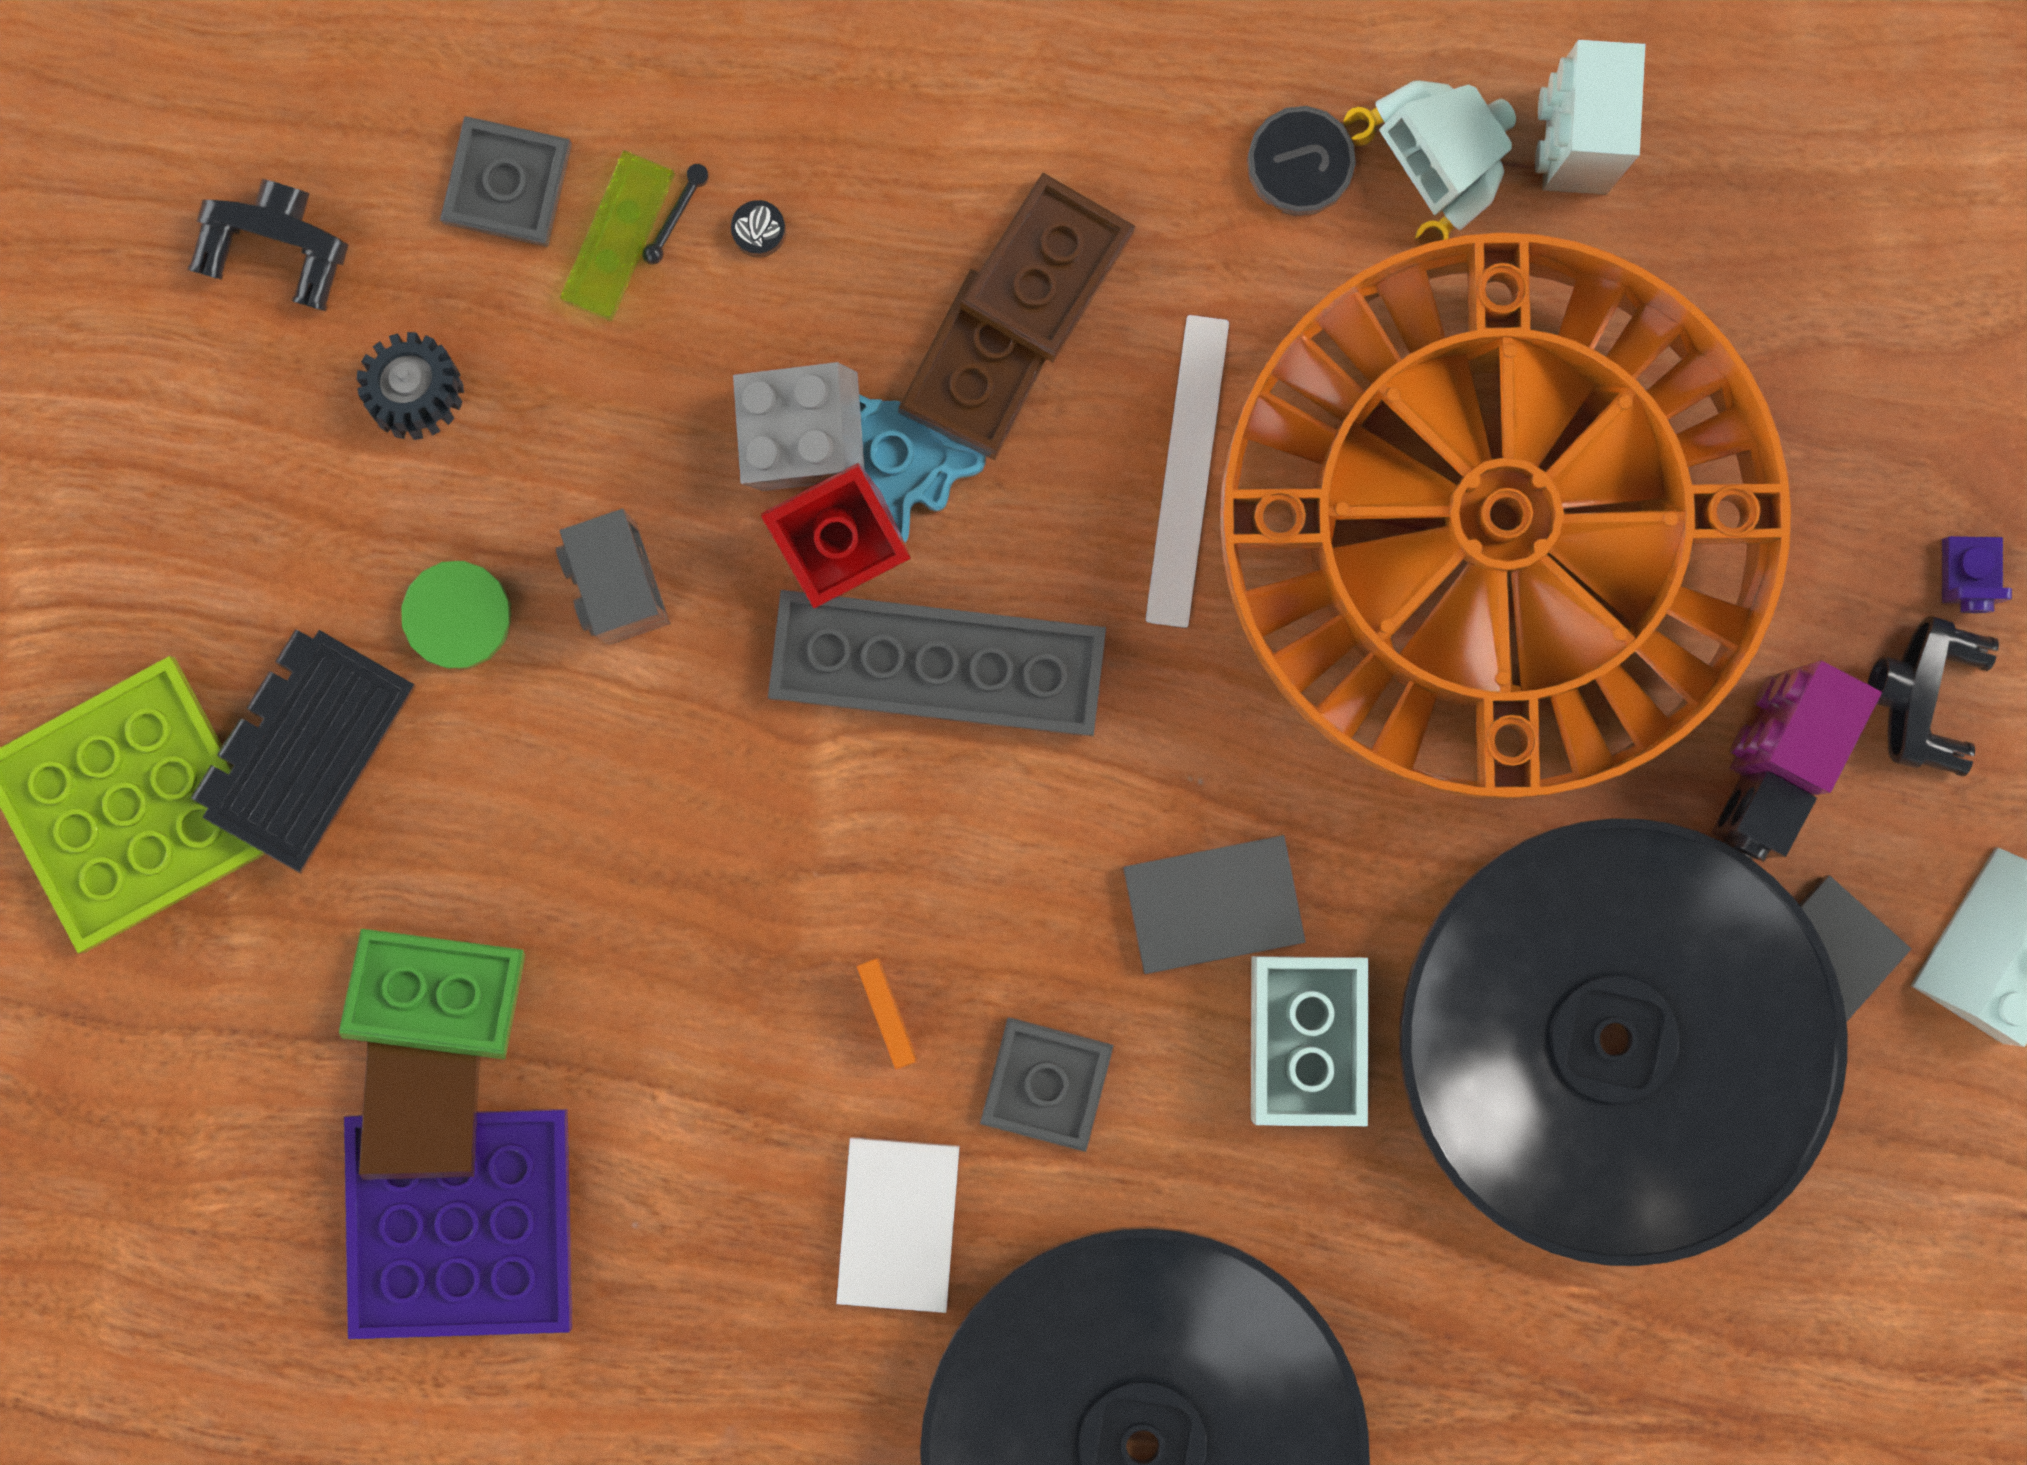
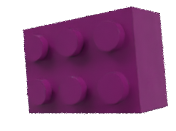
[1729,660,1882,795]

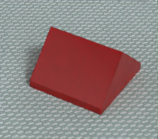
[761,463,911,609]

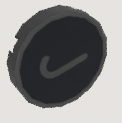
[1247,106,1356,216]

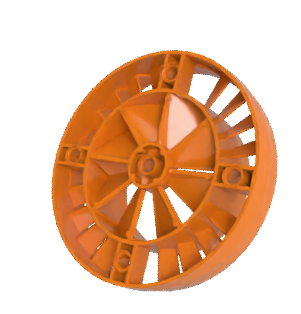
[1220,232,1791,799]

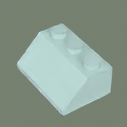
[1910,848,2027,1047]

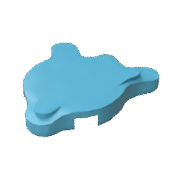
[859,394,986,543]

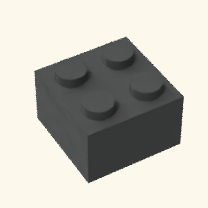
[556,509,671,645]

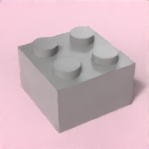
[733,362,865,491]

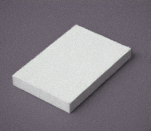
[836,1137,960,1313]

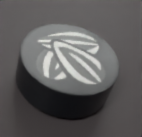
[731,200,786,257]

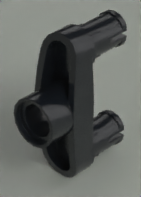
[188,179,349,311]
[1867,616,1999,777]

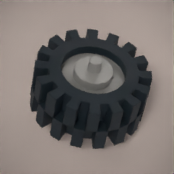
[356,332,464,440]

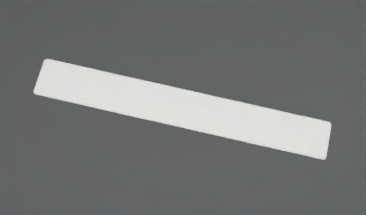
[1146,315,1229,628]

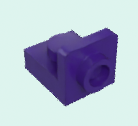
[1942,536,2012,614]

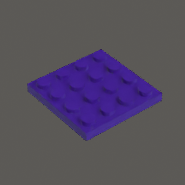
[344,1109,572,1339]

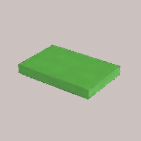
[339,929,525,1060]

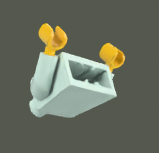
[1344,80,1516,240]

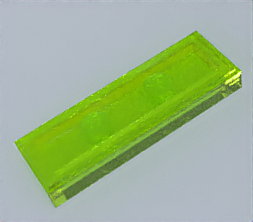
[560,150,675,322]

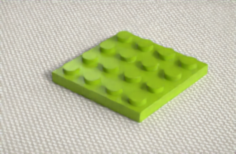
[0,656,266,954]

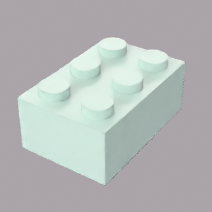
[1535,40,1645,194]
[1251,956,1368,1126]

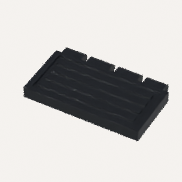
[190,629,415,874]

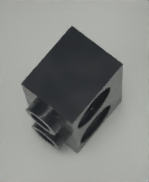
[1711,771,1817,862]

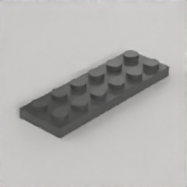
[768,590,1106,737]

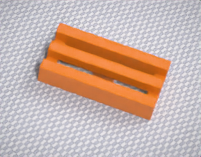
[856,958,918,1070]

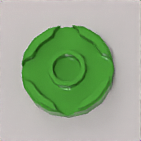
[401,561,512,669]

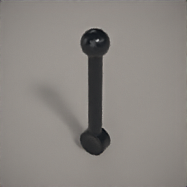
[642,164,709,265]

